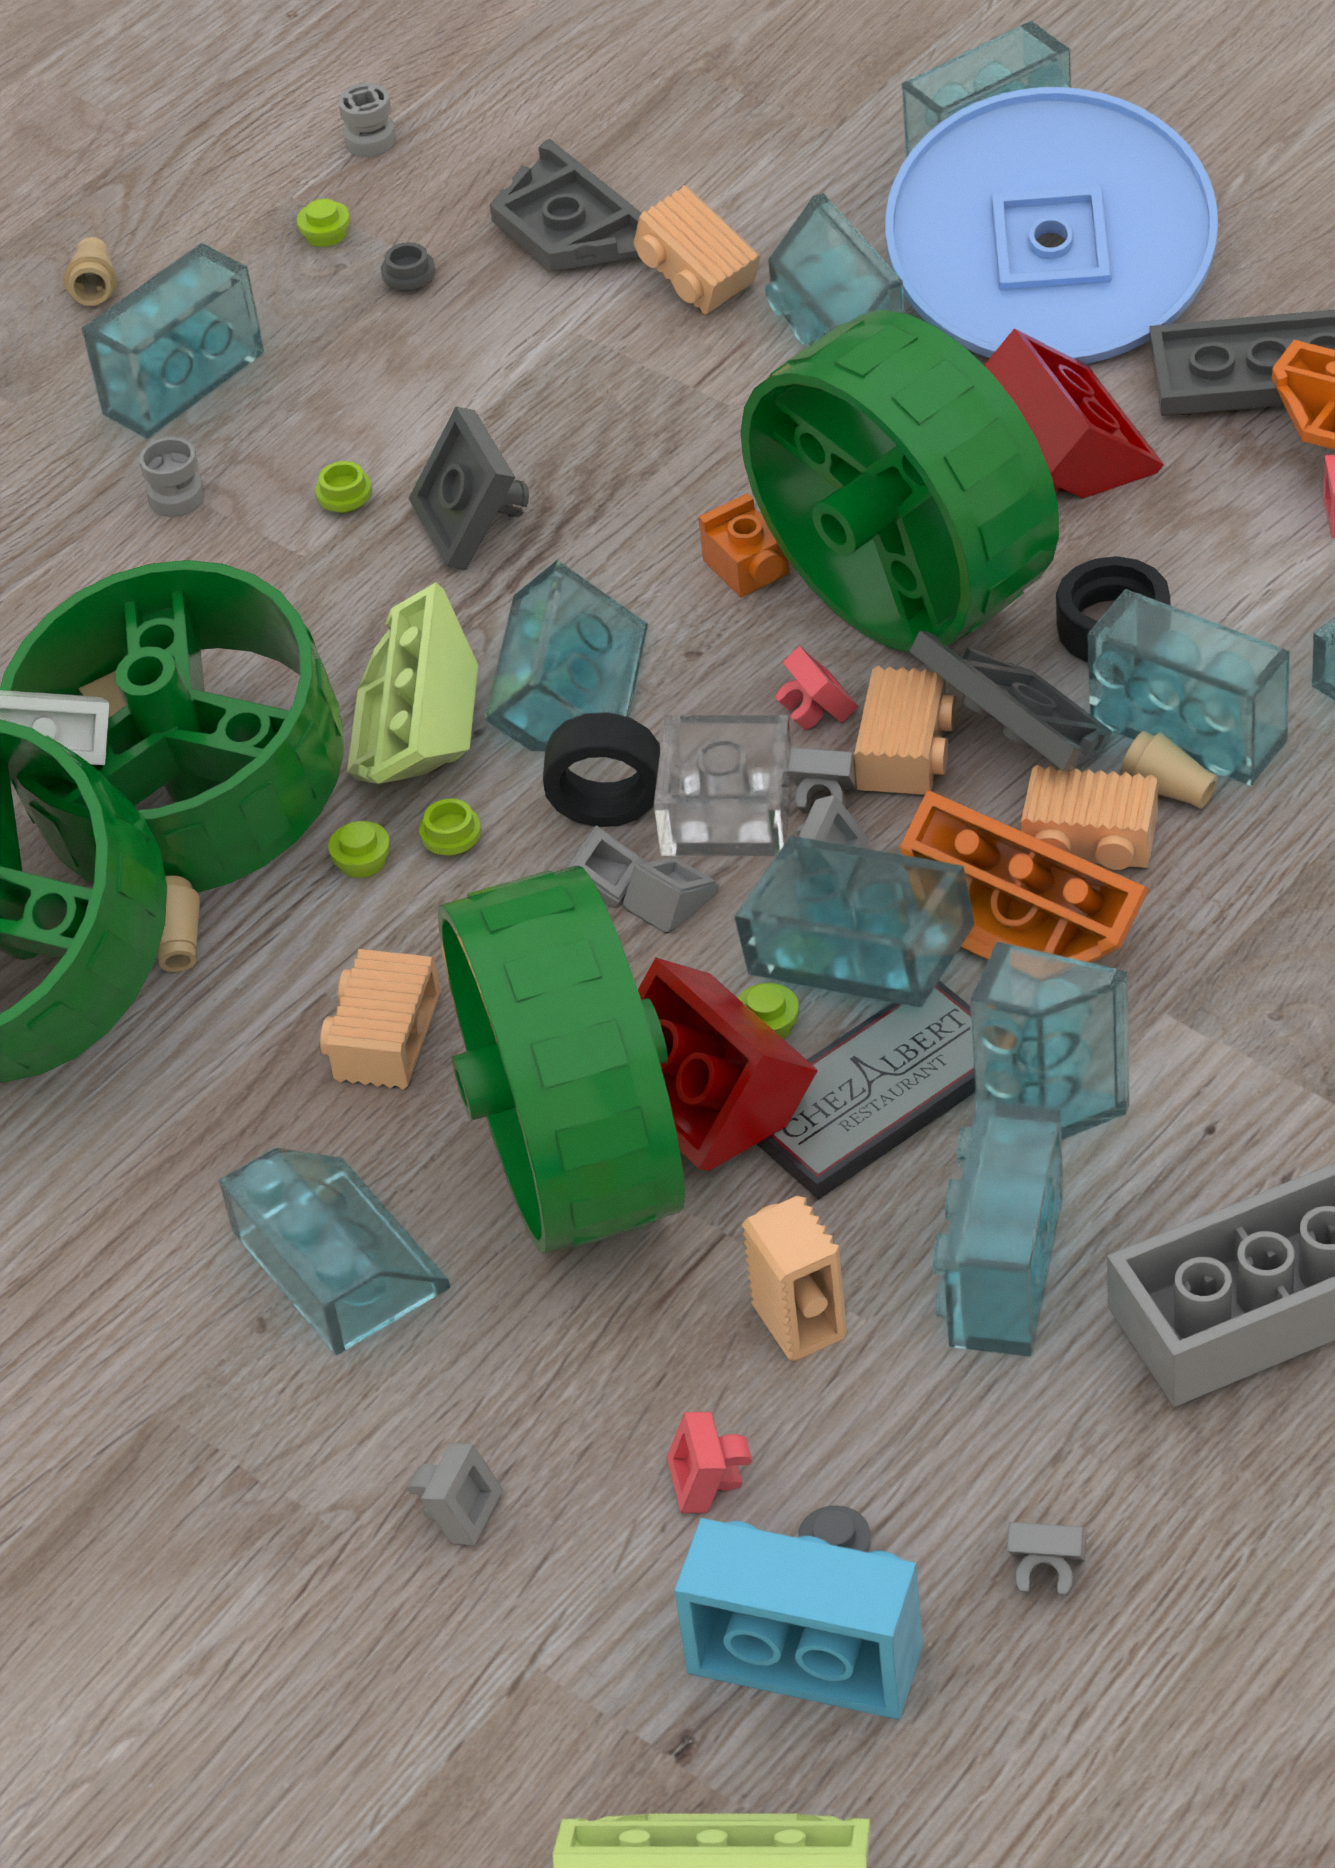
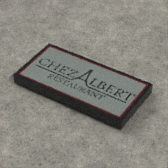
[756,975,1020,1200]

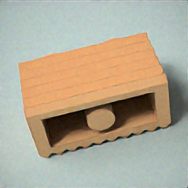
[633,185,761,314]
[854,666,956,795]
[1021,764,1158,870]
[320,949,441,1090]
[742,1196,847,1361]

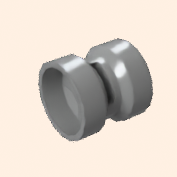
[338,83,396,157]
[139,437,204,517]

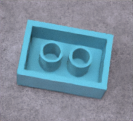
[674,1518,923,1720]

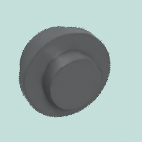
[381,242,435,291]
[798,1505,871,1552]

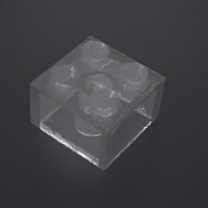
[654,715,793,856]

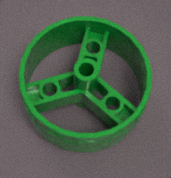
[740,310,1059,653]
[0,560,344,893]
[0,719,167,1083]
[438,865,685,1254]

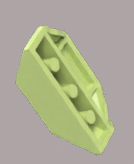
[347,582,478,784]
[553,1814,870,1868]

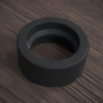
[1056,556,1171,667]
[543,712,662,827]

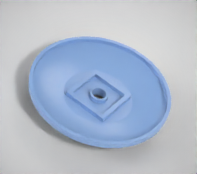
[885,87,1218,364]

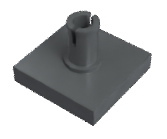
[408,406,529,570]

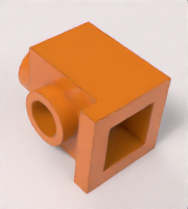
[698,493,790,598]

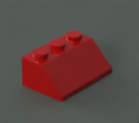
[984,328,1164,499]
[638,957,818,1171]

